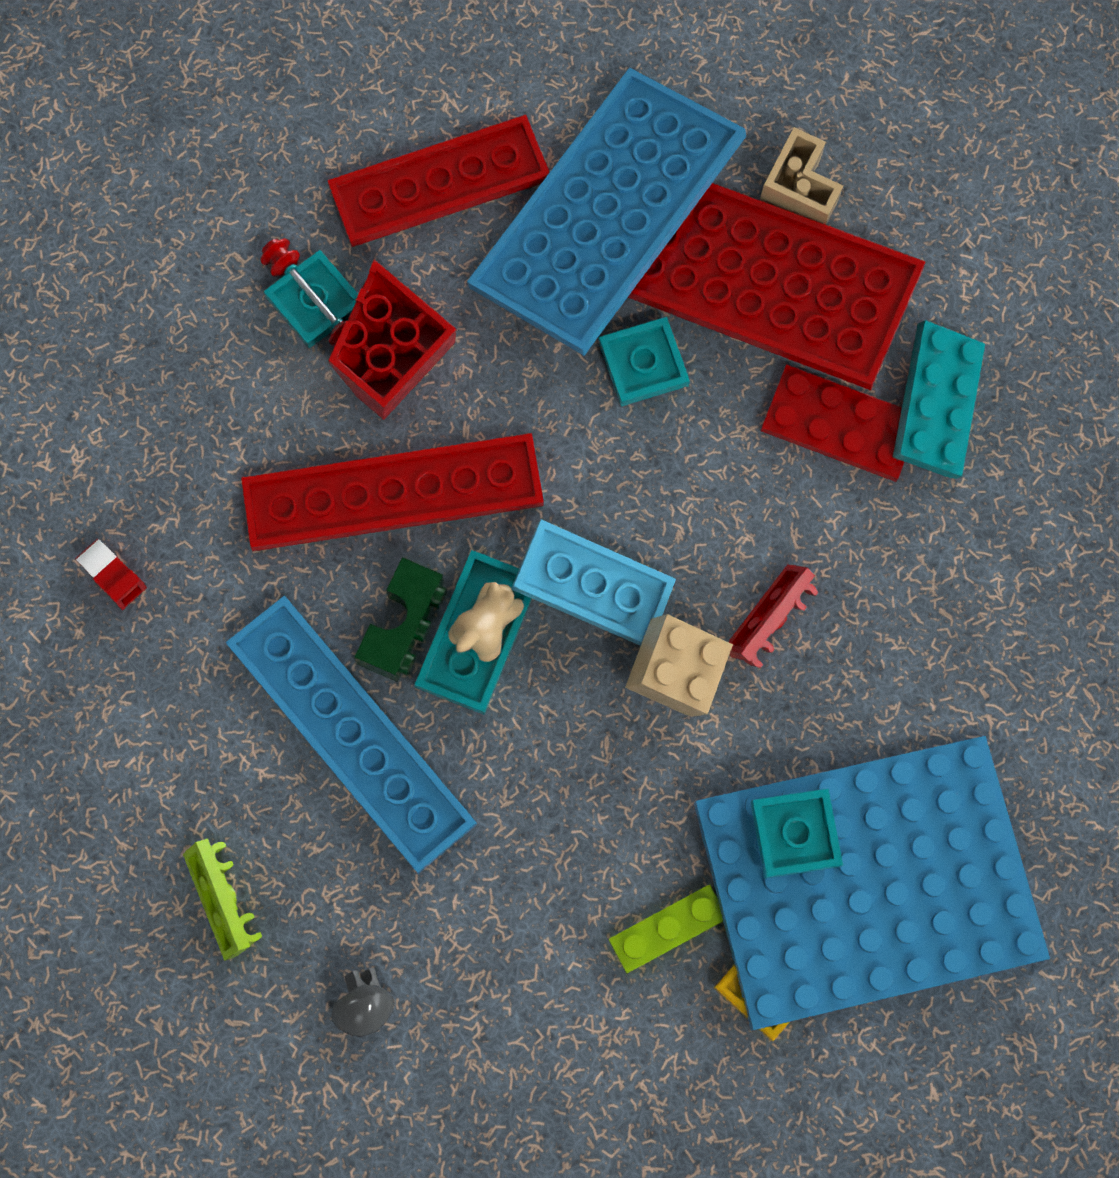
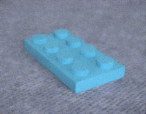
[511,519,676,646]

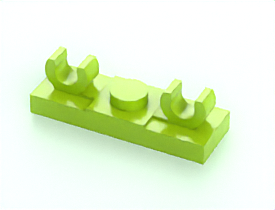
[183,838,262,961]

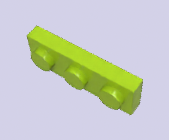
[608,884,723,974]

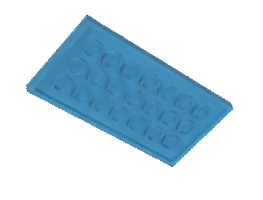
[467,67,746,356]

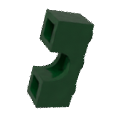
[354,557,447,682]

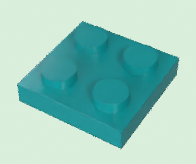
[598,317,690,407]
[750,789,843,879]

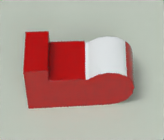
[75,538,147,611]

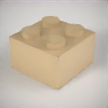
[625,614,733,717]

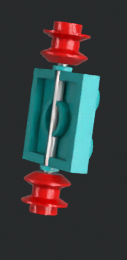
[260,238,358,348]

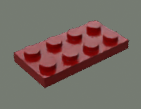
[761,364,904,482]

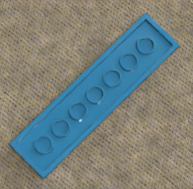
[225,595,477,874]

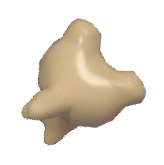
[448,582,524,662]

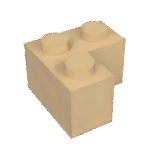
[760,127,843,225]

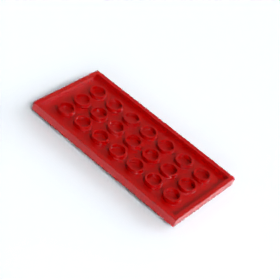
[627,183,926,391]

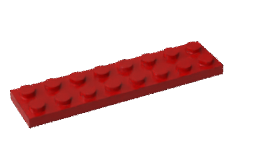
[241,433,544,552]

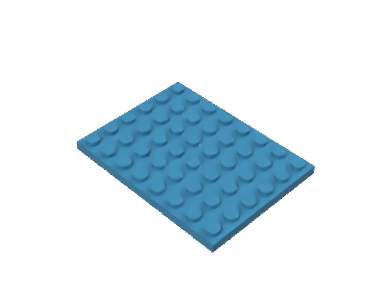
[694,736,1050,1031]

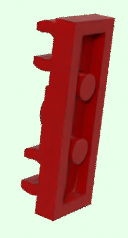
[728,564,818,668]

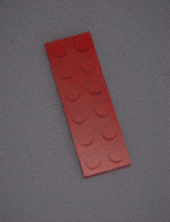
[327,115,550,247]

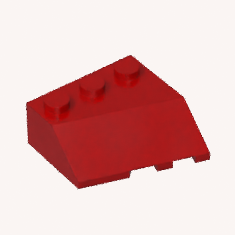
[328,260,457,420]

